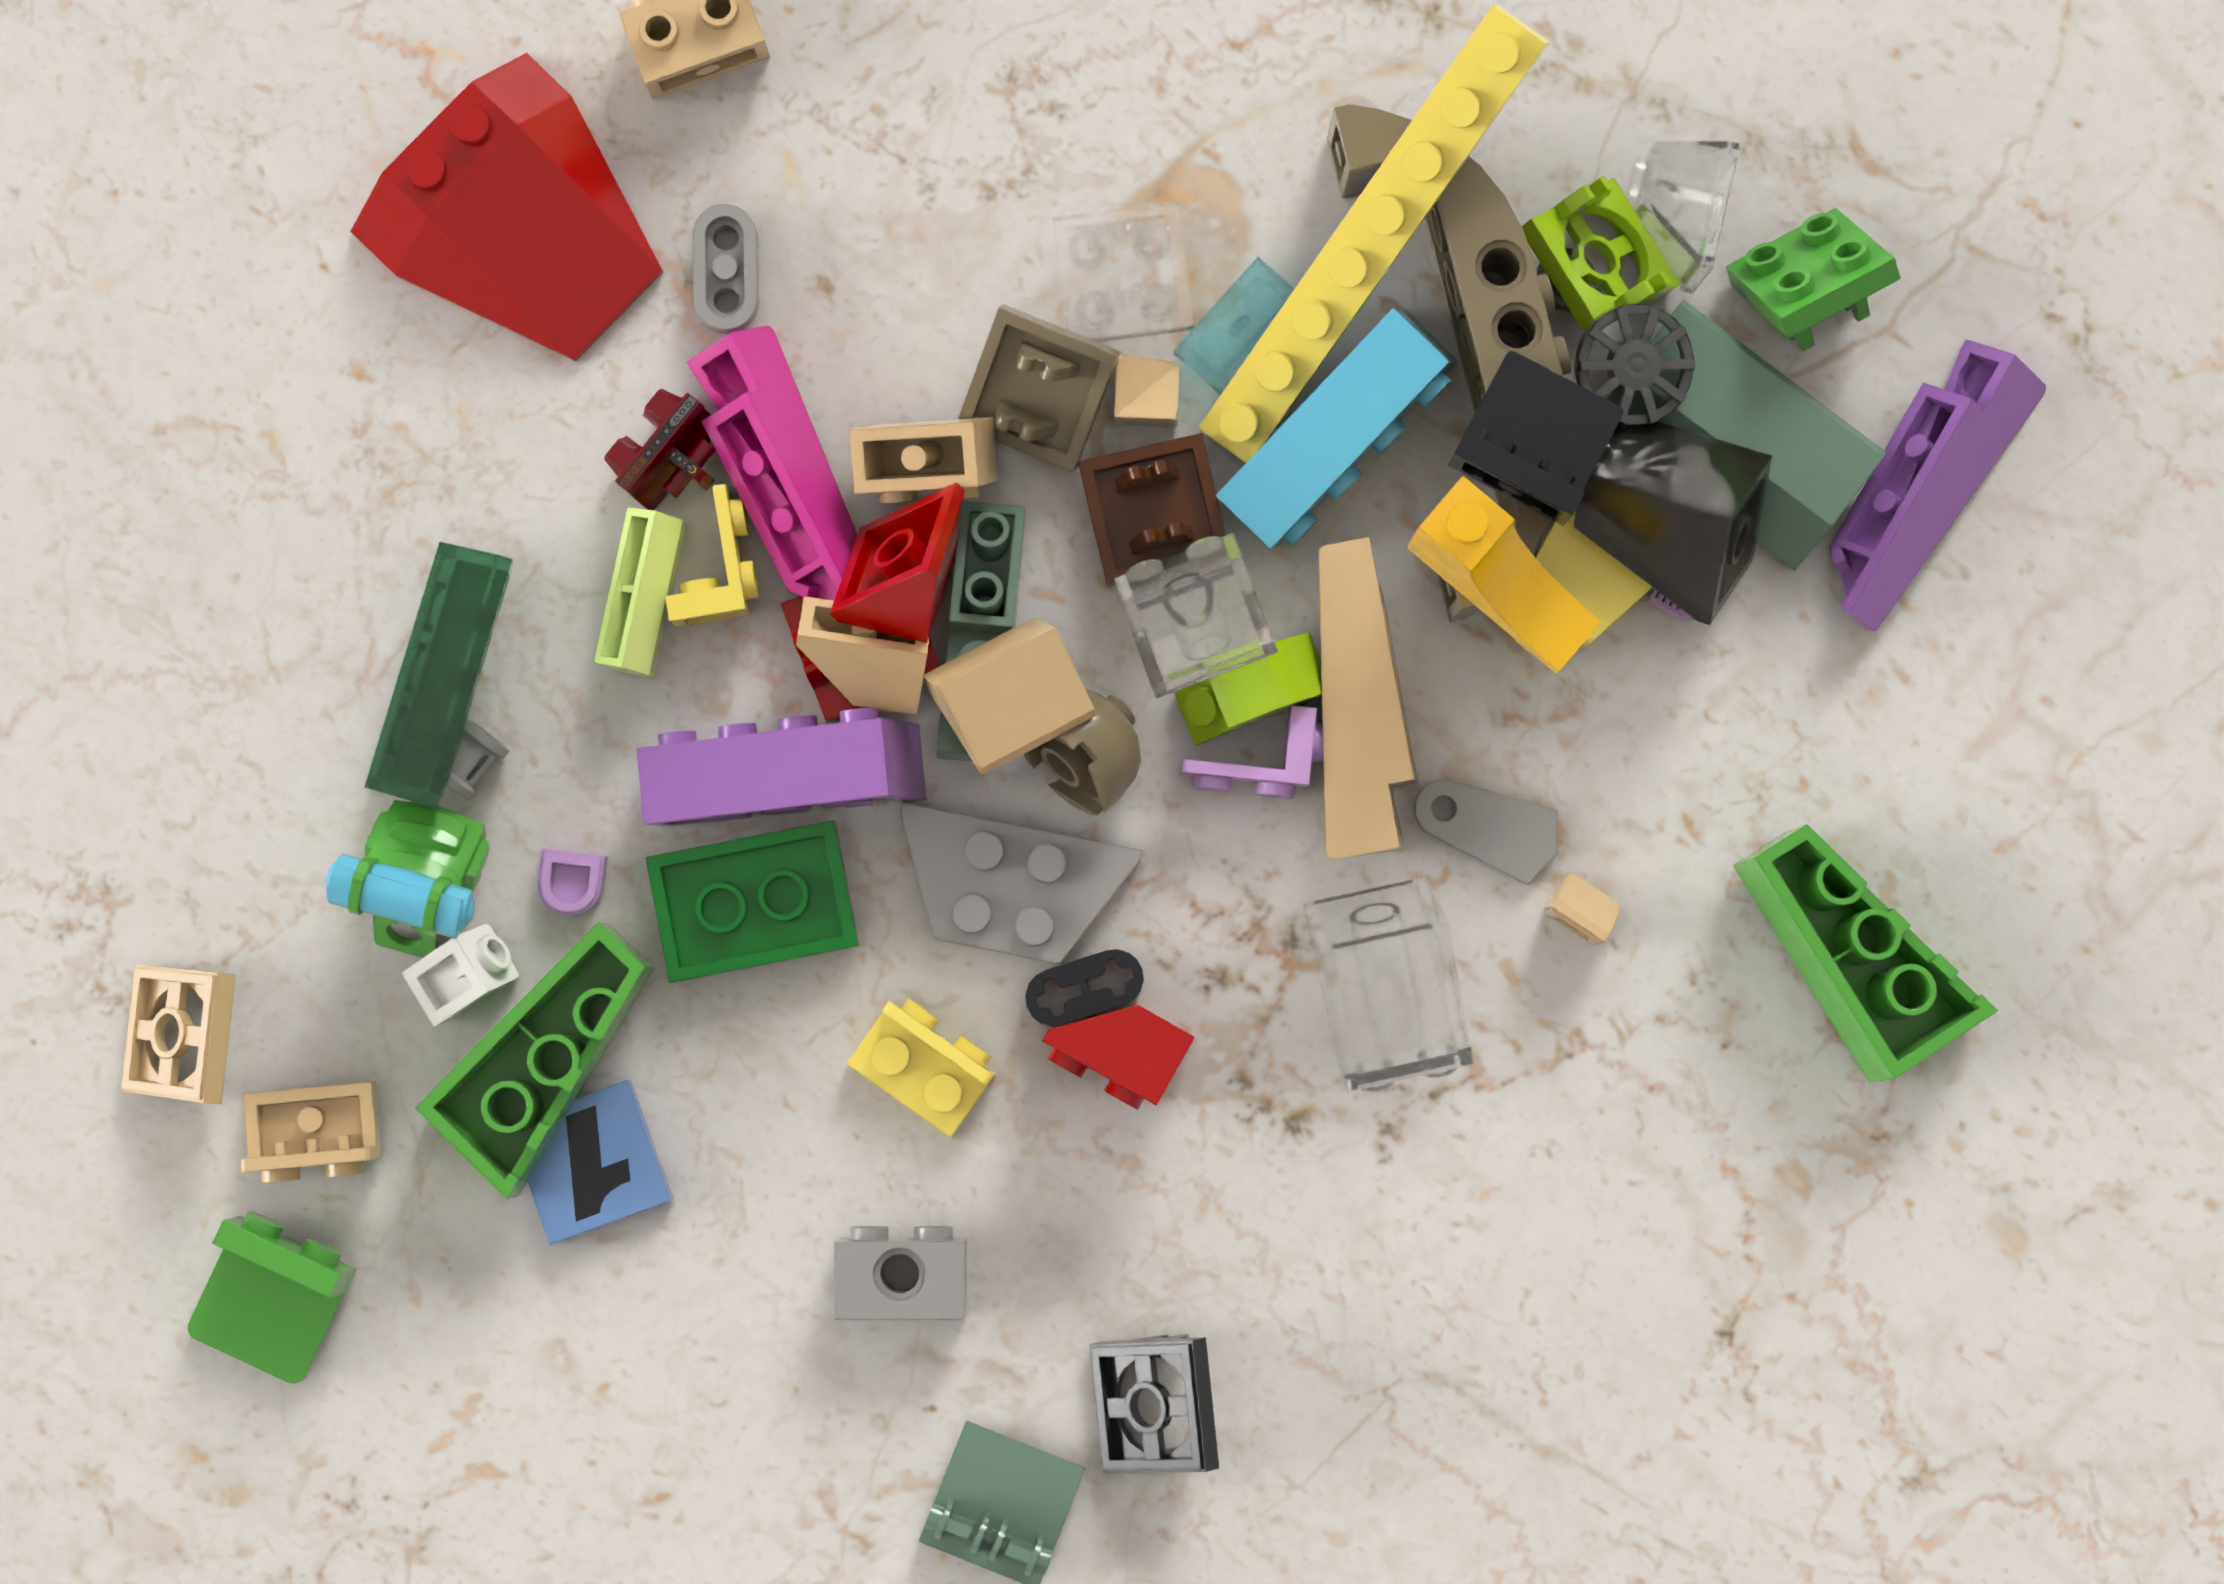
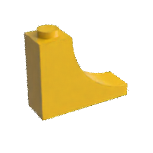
[1406,476,1601,674]

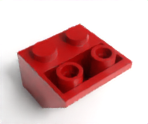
[1042,1005,1195,1110]

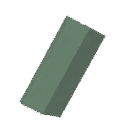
[1607,299,1886,571]

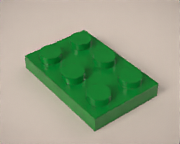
[645,820,860,983]

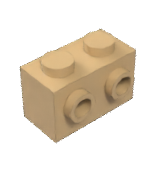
[619,0,770,99]
[849,417,998,503]

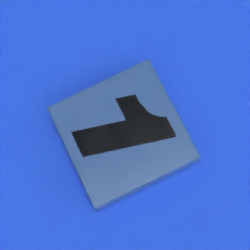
[527,1080,674,1245]

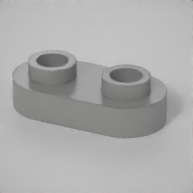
[693,204,759,334]

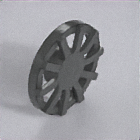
[1574,304,1695,425]

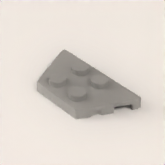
[900,802,1142,964]

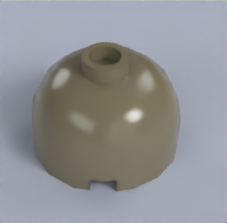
[1024,689,1141,816]

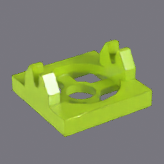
[1522,176,1681,332]

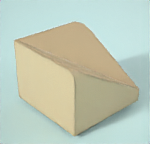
[1114,355,1179,427]

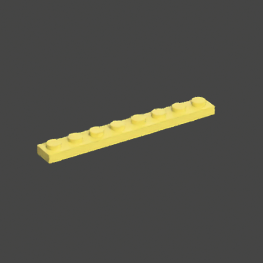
[1198,4,1549,463]

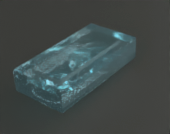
[1174,257,1295,395]

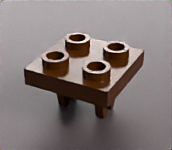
[1078,433,1231,588]

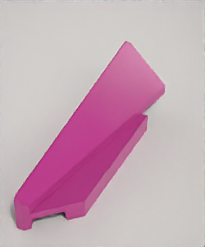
[687,326,857,601]

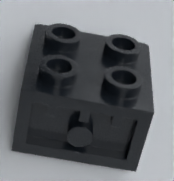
[1448,351,1623,526]

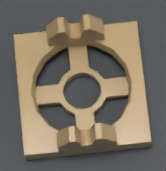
[121,964,236,1104]

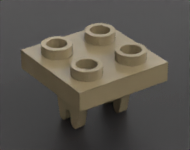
[958,304,1121,473]

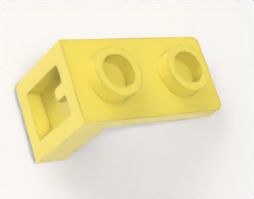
[665,484,759,628]

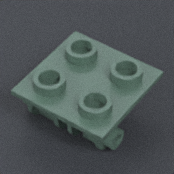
[918,1420,1085,1584]

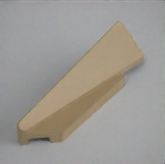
[1319,537,1418,859]

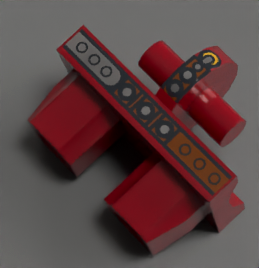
[604,389,716,510]

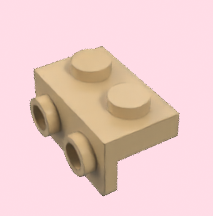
[241,1081,382,1183]

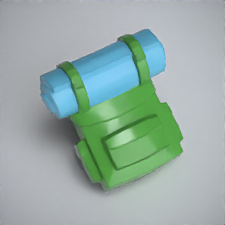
[325,800,489,958]

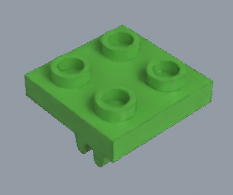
[1725,208,1901,351]

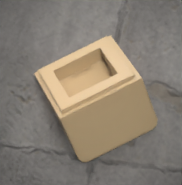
[1544,872,1621,945]

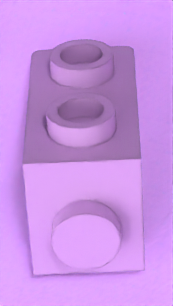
[1180,706,1323,799]

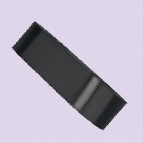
[1025,949,1144,1026]

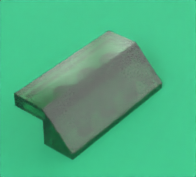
[364,542,514,809]

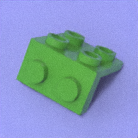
[188,1212,357,1384]

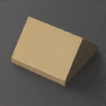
[923,617,1096,776]

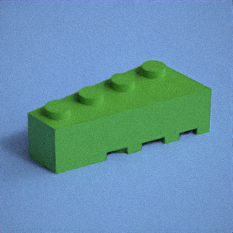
[1733,824,1999,1083]
[415,922,654,1199]

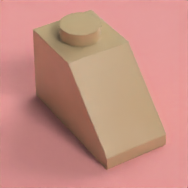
[796,596,929,715]

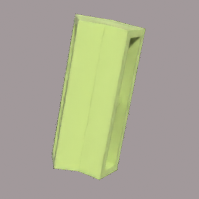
[593,508,687,679]

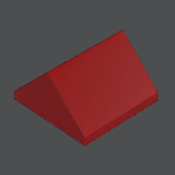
[830,482,965,643]

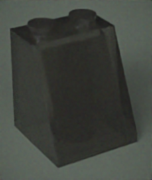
[1574,412,1772,625]

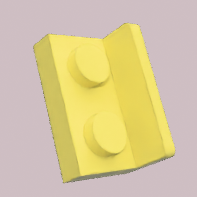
[846,998,996,1138]

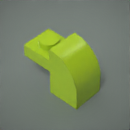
[1172,632,1322,746]

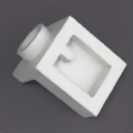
[401,924,519,1027]

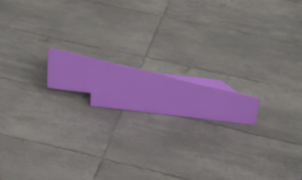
[1829,339,2046,631]

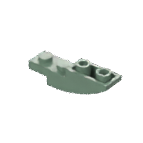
[936,501,1025,762]

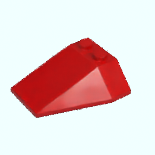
[350,53,663,362]

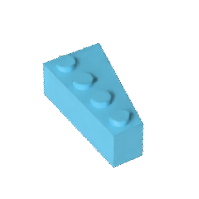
[1215,308,1459,549]

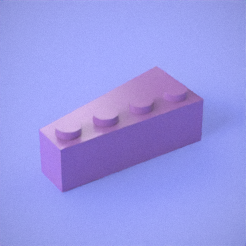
[637,708,927,826]

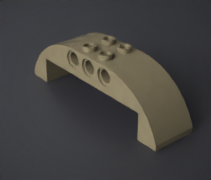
[1327,104,1571,623]

